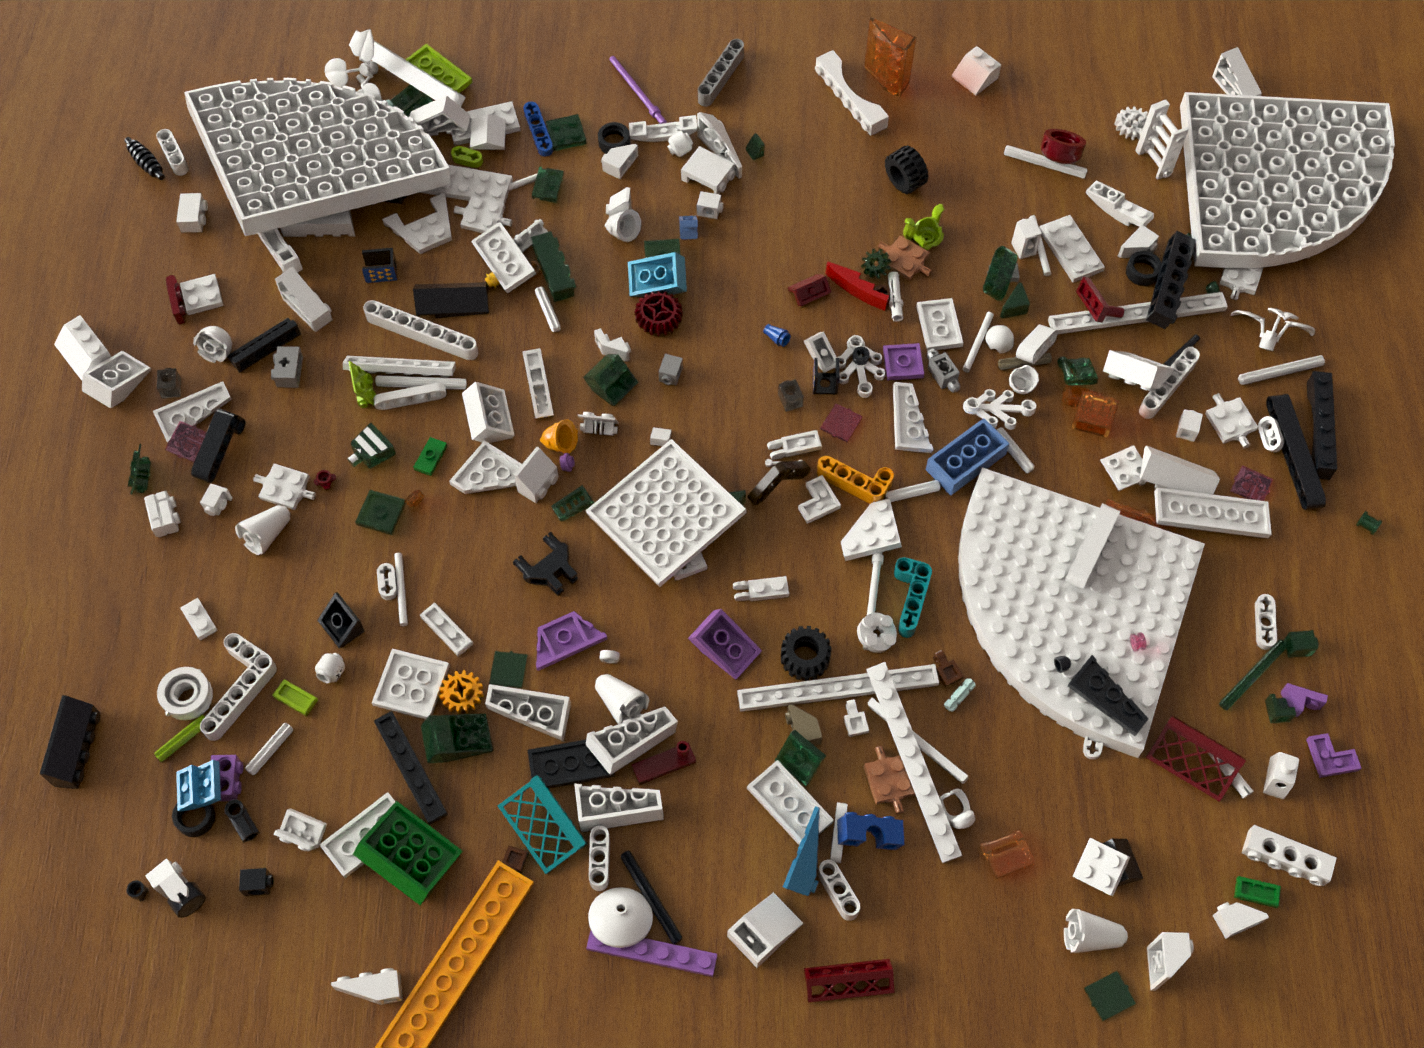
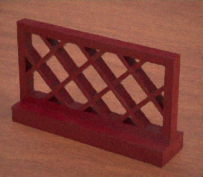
[1146,715,1246,802]

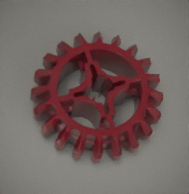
[634,291,683,337]

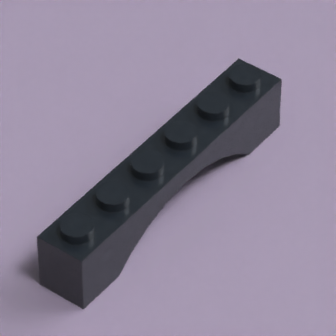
[1307,371,1337,480]

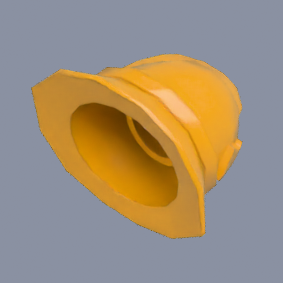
[539,419,578,454]

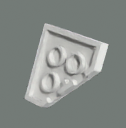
[449,440,522,494]
[841,498,902,561]

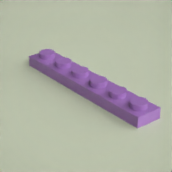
[586,931,717,977]

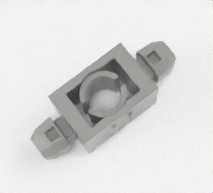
[927,349,960,393]

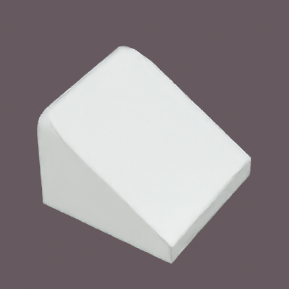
[650,427,672,446]

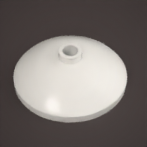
[588,887,653,948]

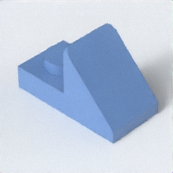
[679,215,698,239]

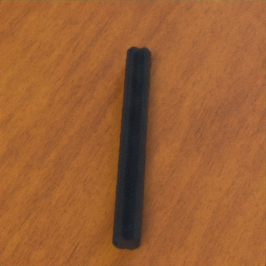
[620,850,682,944]

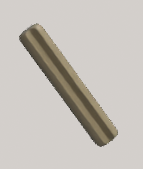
[998,352,1052,370]

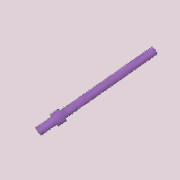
[609,56,667,124]

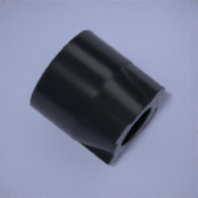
[126,880,149,901]

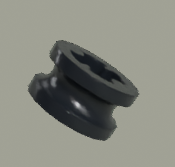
[853,347,870,365]

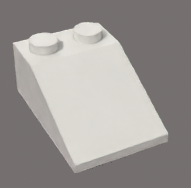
[82,351,151,408]

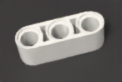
[156,129,189,176]
[1016,324,1057,364]
[589,826,610,891]
[818,860,860,921]

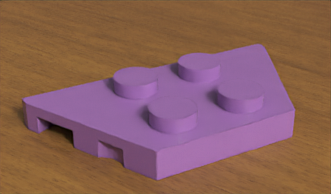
[536,611,607,671]

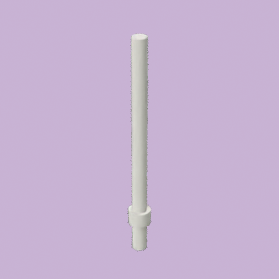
[863,552,884,650]

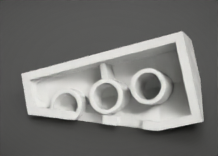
[697,112,742,179]

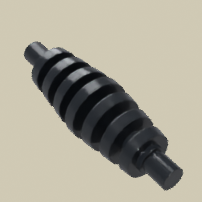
[124,137,165,180]

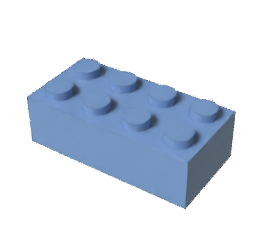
[925,418,1010,496]

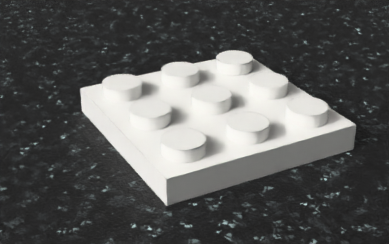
[372,649,450,720]

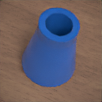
[763,324,791,347]

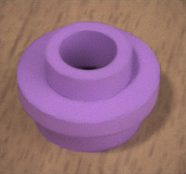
[560,453,575,472]

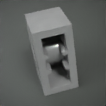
[271,346,303,388]

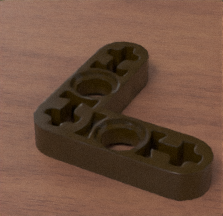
[748,461,811,506]

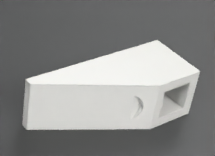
[331,968,403,1005]

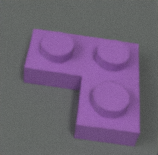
[1306,733,1361,778]

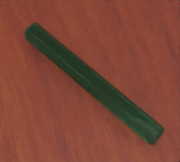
[1219,639,1288,710]

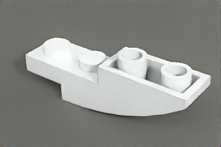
[1086,180,1154,227]

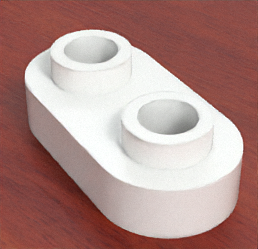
[1258,416,1284,452]

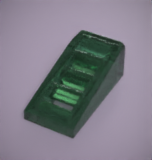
[551,485,595,522]

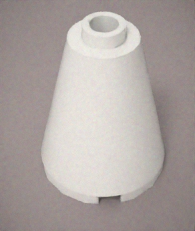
[235,505,290,555]
[595,674,649,724]
[1064,909,1128,953]

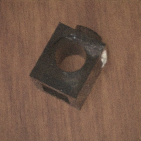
[157,368,181,398]
[778,379,804,412]

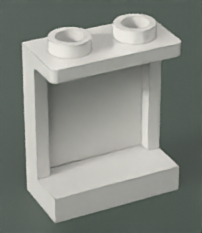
[681,146,735,195]

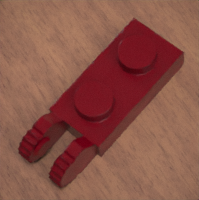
[165,275,186,325]

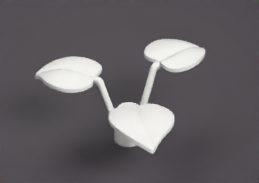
[325,29,382,101]
[1231,308,1315,351]

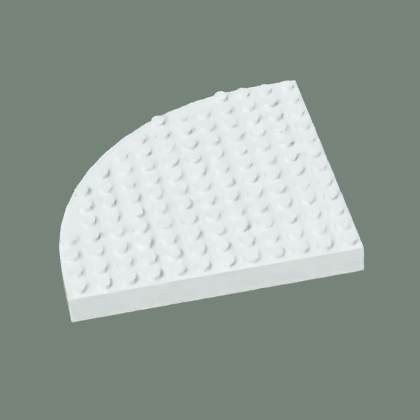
[184,78,451,236]
[1180,92,1395,268]
[958,467,1205,758]

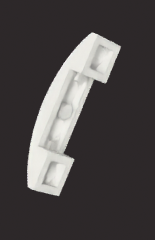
[629,115,697,142]

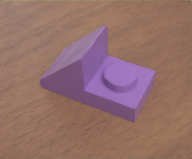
[1281,683,1328,717]

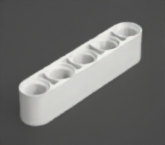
[1139,347,1200,419]
[1065,503,1120,589]

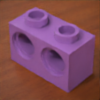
[211,755,243,801]

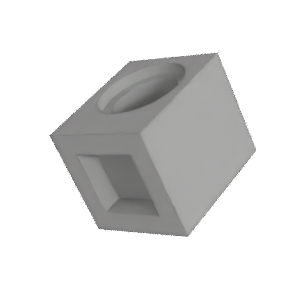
[659,354,683,385]

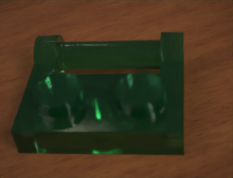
[1057,356,1098,386]

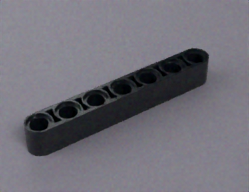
[1266,394,1326,510]

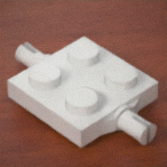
[454,196,512,233]
[1219,267,1263,300]
[1205,393,1258,449]
[253,464,316,510]

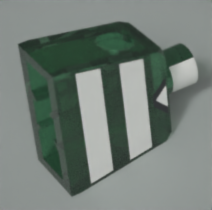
[347,423,396,468]

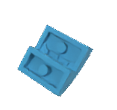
[176,760,221,811]

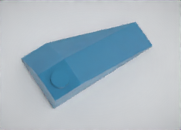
[783,806,820,896]

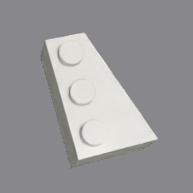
[1212,47,1262,96]
[410,95,470,136]
[275,267,332,332]

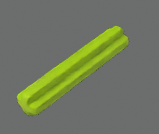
[154,715,205,762]

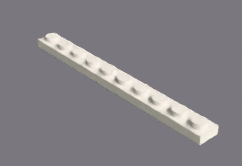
[1048,292,1228,334]
[866,662,962,863]
[737,664,939,712]

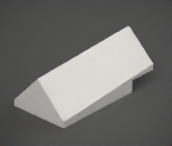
[1140,446,1220,495]

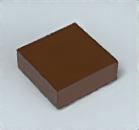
[502,846,529,873]

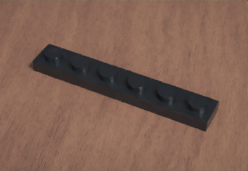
[374,711,448,825]

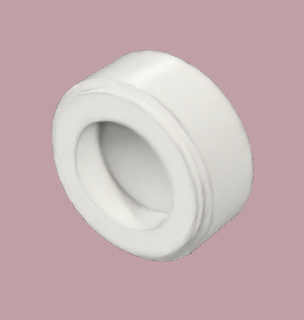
[599,650,620,663]

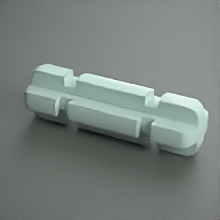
[944,678,976,712]

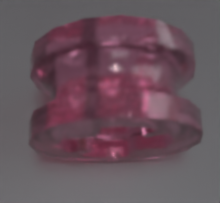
[1130,632,1147,652]

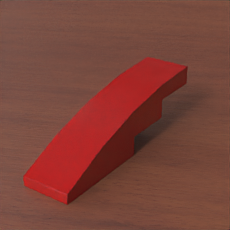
[825,261,889,311]

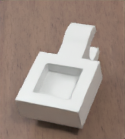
[844,699,869,737]

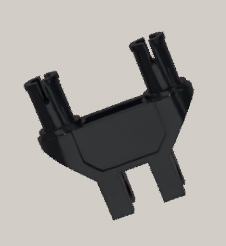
[513,532,578,596]

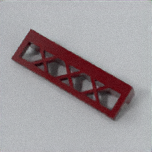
[804,959,895,1003]

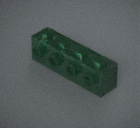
[531,231,576,302]

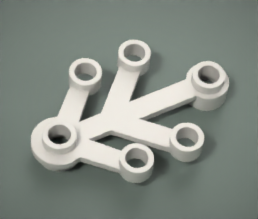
[837,335,885,398]
[963,389,1036,430]

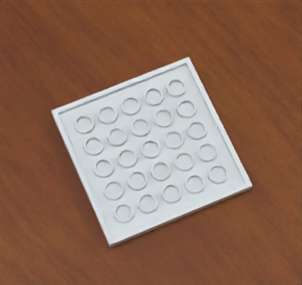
[586,439,747,587]

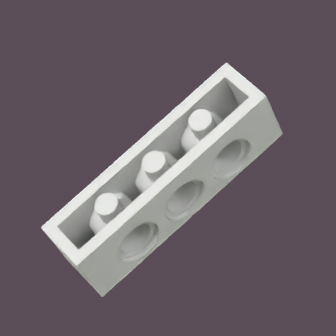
[1242,825,1337,886]

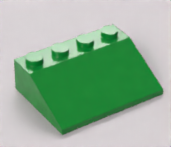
[353,801,463,906]

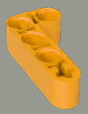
[817,456,894,504]

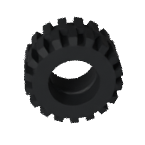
[885,145,929,194]
[780,626,832,681]

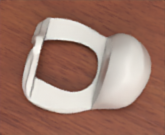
[939,788,975,829]

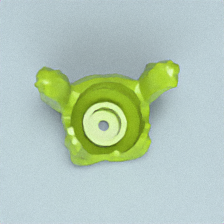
[903,204,945,250]

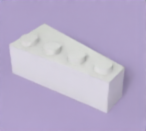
[280,210,355,237]

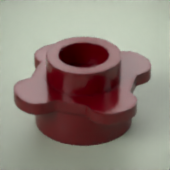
[314,470,336,490]

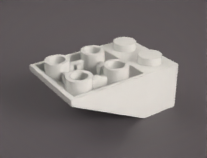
[727,892,803,968]

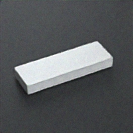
[420,603,473,657]

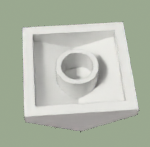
[470,114,506,150]

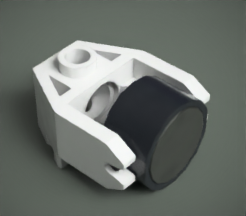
[145,859,206,918]

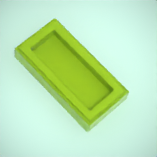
[272,679,318,717]

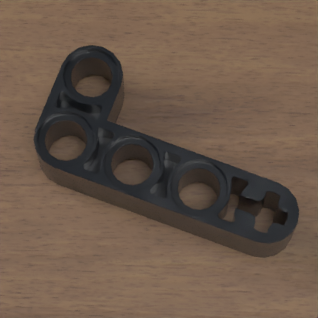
[191,409,246,483]

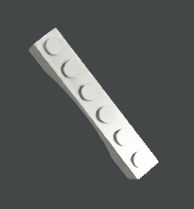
[815,50,889,136]

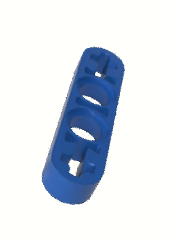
[523,101,553,157]

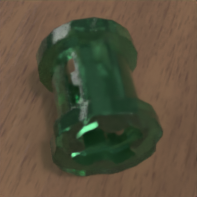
[1356,511,1382,535]

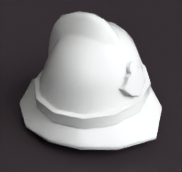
[605,209,642,242]

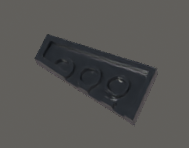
[1068,655,1149,736]

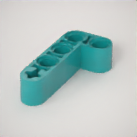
[894,557,932,638]

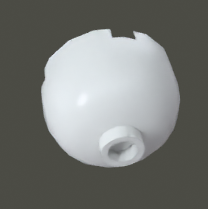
[193,326,232,363]

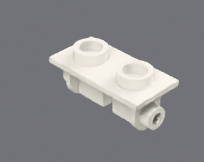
[513,219,548,252]

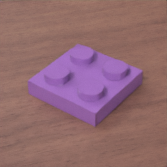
[883,343,924,380]

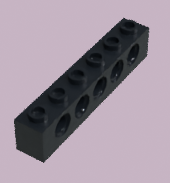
[1146,231,1196,329]

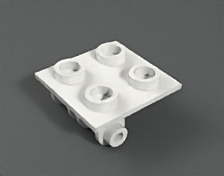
[578,412,619,436]
[1100,445,1146,491]

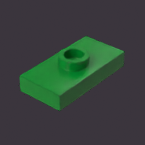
[413,437,448,476]
[1234,876,1281,908]

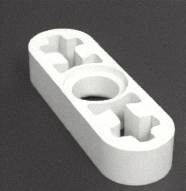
[1255,594,1277,650]
[830,802,848,863]

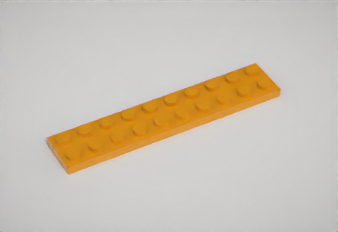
[375,860,534,1048]

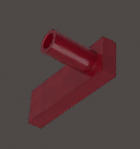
[1076,277,1124,323]
[632,741,696,785]

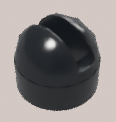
[1054,656,1071,673]

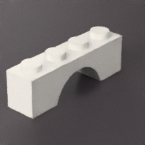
[257,228,303,272]

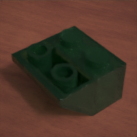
[583,354,639,406]

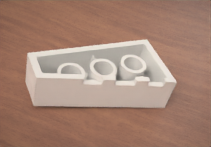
[485,684,571,742]
[586,707,678,775]
[574,784,664,832]

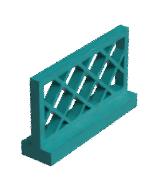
[498,775,588,874]

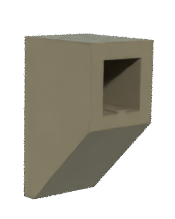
[785,704,822,749]

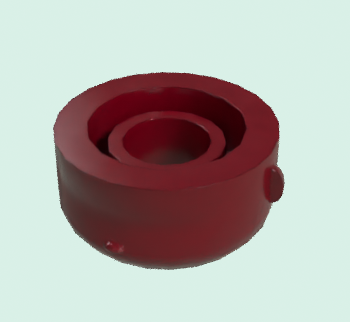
[1041,129,1086,164]

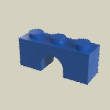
[837,812,904,850]

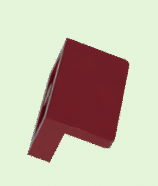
[787,274,832,306]

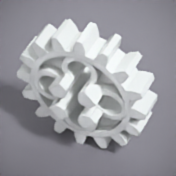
[1114,106,1148,140]

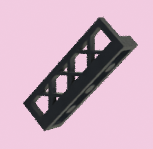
[227,318,301,373]

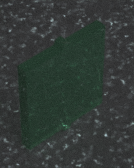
[489,651,528,688]
[1084,971,1136,1021]

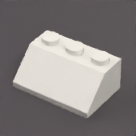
[54,315,111,380]
[1103,350,1174,391]
[462,382,515,443]
[1147,932,1194,991]

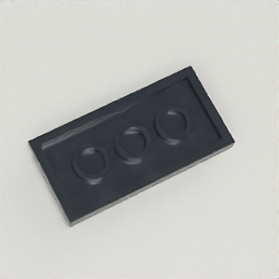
[527,740,615,789]

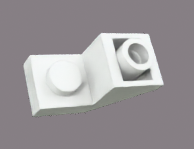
[594,328,631,362]

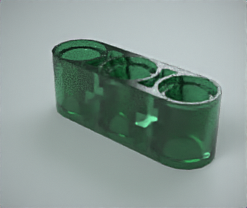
[983,246,1018,301]

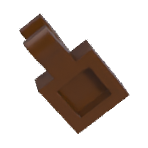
[933,650,964,687]

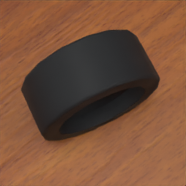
[598,122,630,154]
[1126,251,1161,286]
[172,803,216,837]

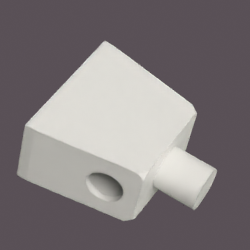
[1263,752,1299,799]

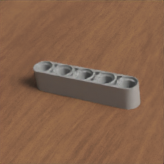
[698,39,744,107]

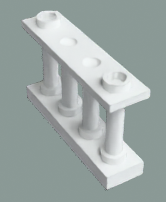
[1135,100,1189,180]

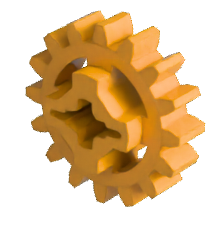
[439,670,484,714]

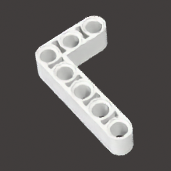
[200,633,277,741]

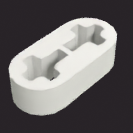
[377,563,397,600]

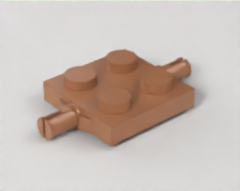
[878,235,932,281]
[863,746,915,814]

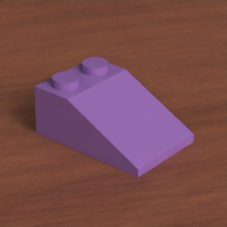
[688,609,762,679]

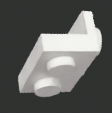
[274,808,327,851]

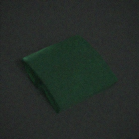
[391,84,433,117]

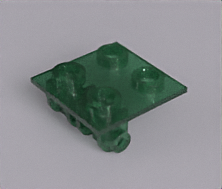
[127,444,151,494]

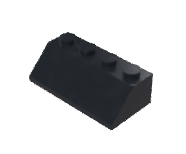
[40,695,100,789]

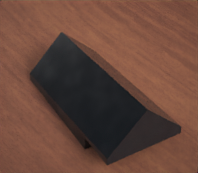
[413,282,489,318]

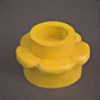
[485,272,500,289]

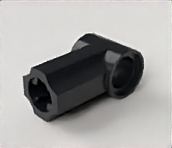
[225,800,260,843]

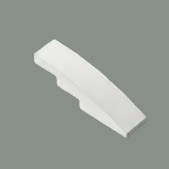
[522,348,554,419]

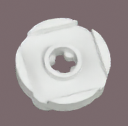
[857,613,897,653]

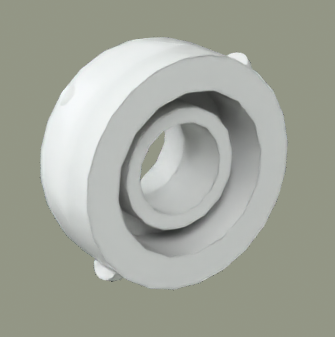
[157,667,213,721]

